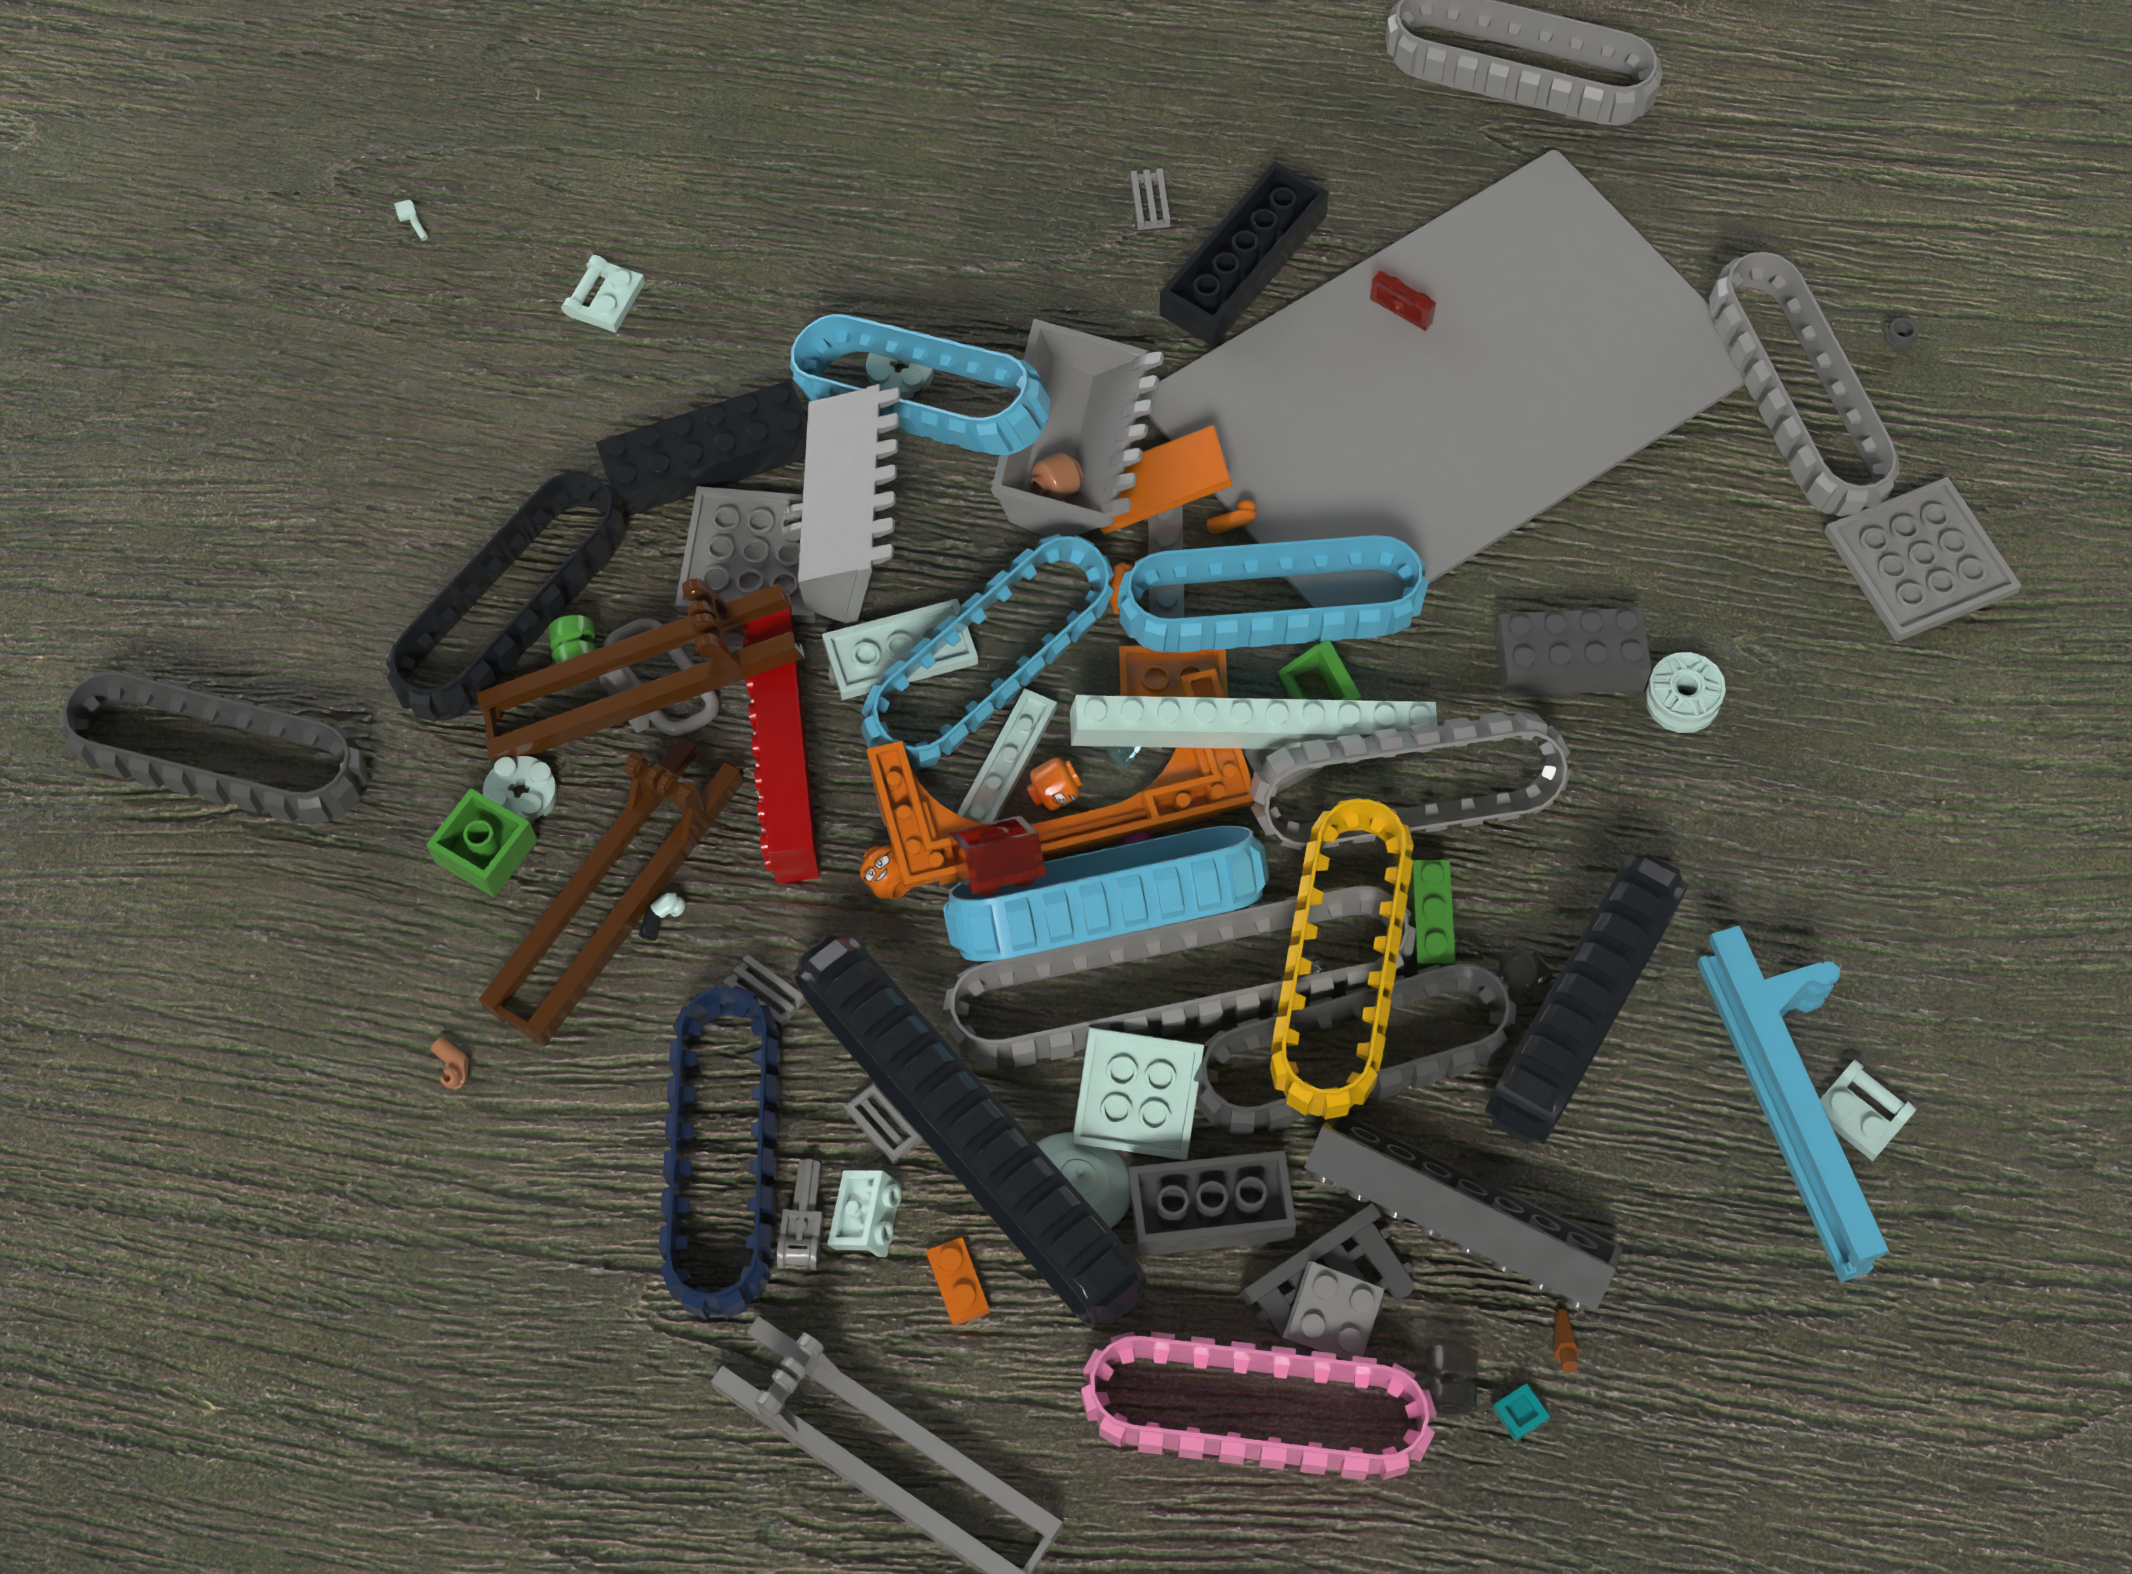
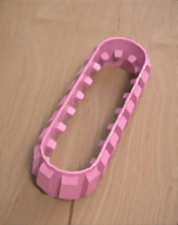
[1081,1331,1436,1480]

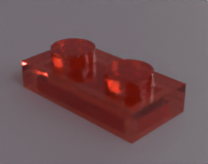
[1370,270,1436,331]

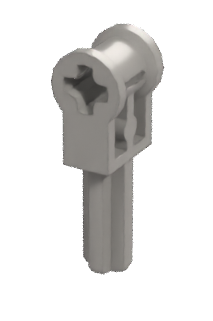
[777,1158,824,1271]

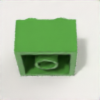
[426,788,538,898]

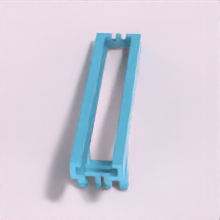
[1697,925,1889,1282]

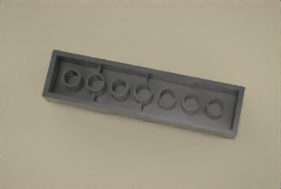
[1304,1114,1623,1311]

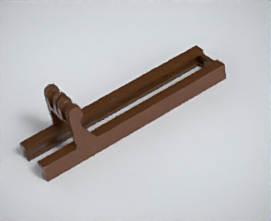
[476,578,805,762]
[479,737,743,1047]

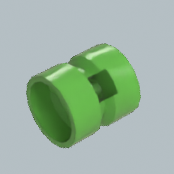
[548,615,597,665]

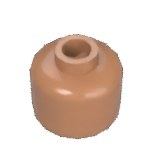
[1030,453,1083,501]

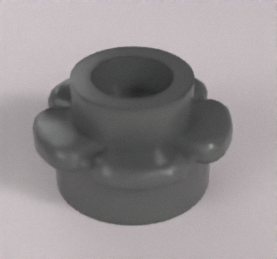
[1884,317,1918,349]

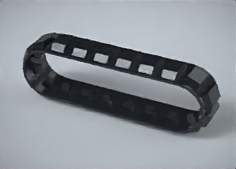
[386,472,626,721]
[1485,853,1689,1145]

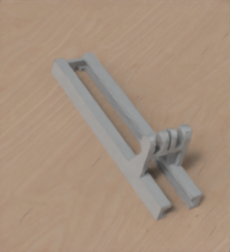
[711,1316,1063,1574]

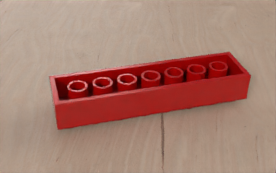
[742,590,820,884]

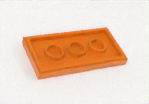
[1100,425,1233,535]

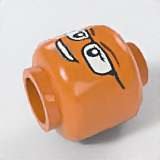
[1027,757,1083,811]
[860,845,911,900]

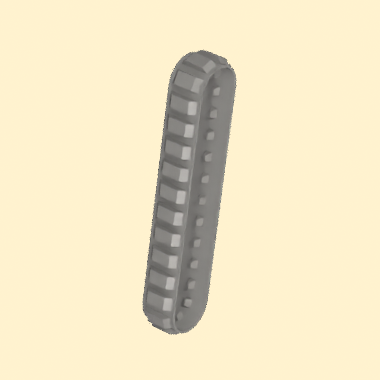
[942,884,1416,1070]

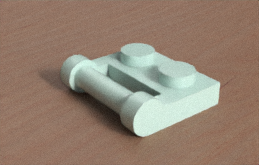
[561,255,645,333]
[1820,1059,1917,1161]

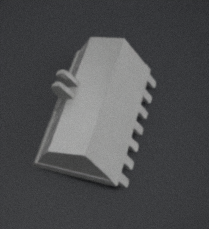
[991,319,1164,537]
[782,384,900,627]

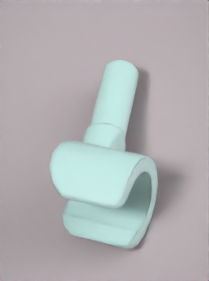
[395,200,428,241]

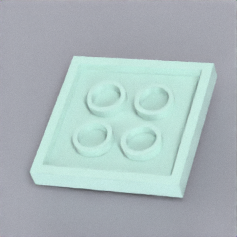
[1072,1027,1204,1160]

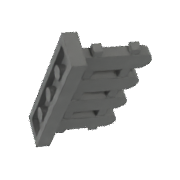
[1239,1203,1414,1356]

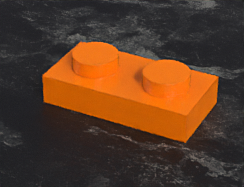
[926,1237,990,1327]

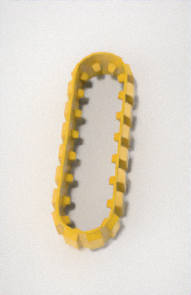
[1270,798,1414,1119]

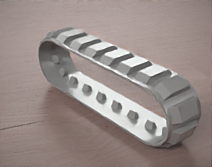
[1385,0,1663,126]
[1709,252,1900,518]
[1249,711,1572,850]

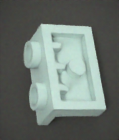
[827,1170,901,1257]

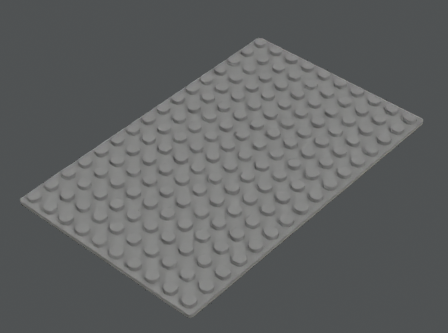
[1140,150,1745,608]

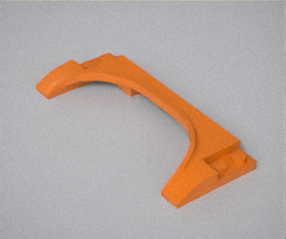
[866,668,1255,890]

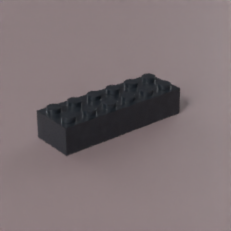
[1160,161,1329,347]
[595,380,808,518]

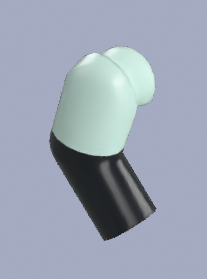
[638,892,686,941]

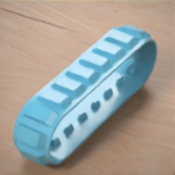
[790,314,1051,455]
[861,534,1114,771]
[1118,535,1429,653]
[943,826,1269,961]

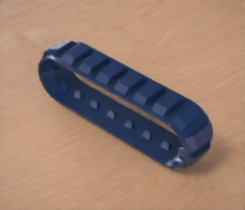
[659,986,781,1320]

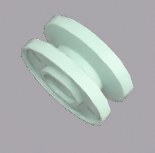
[1645,652,1726,733]

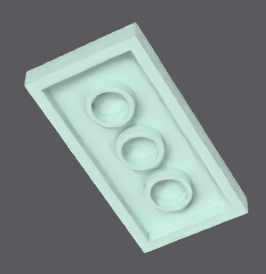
[822,598,978,700]

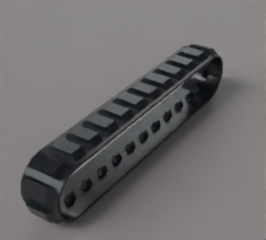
[792,933,1146,1328]

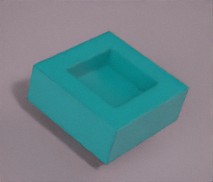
[1492,1383,1550,1442]

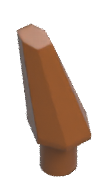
[1553,1309,1580,1373]

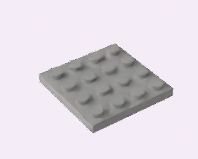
[1824,477,2022,642]
[675,486,817,623]

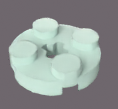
[866,353,934,400]
[483,756,558,824]

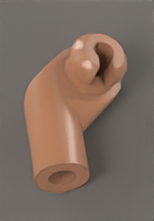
[431,1037,469,1089]

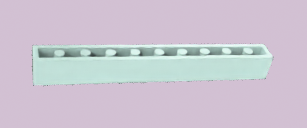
[1070,695,1438,749]

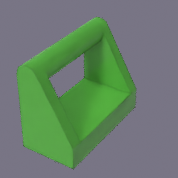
[1277,640,1362,701]

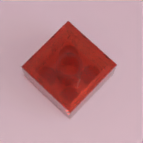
[949,815,1046,896]

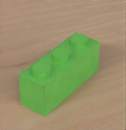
[1409,860,1456,976]

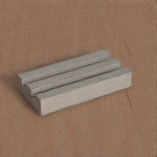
[1130,168,1170,230]
[723,954,806,1028]
[844,1083,923,1166]

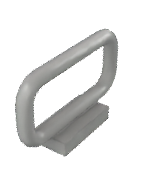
[599,618,720,736]

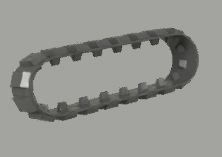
[60,671,367,824]
[1194,962,1516,1136]

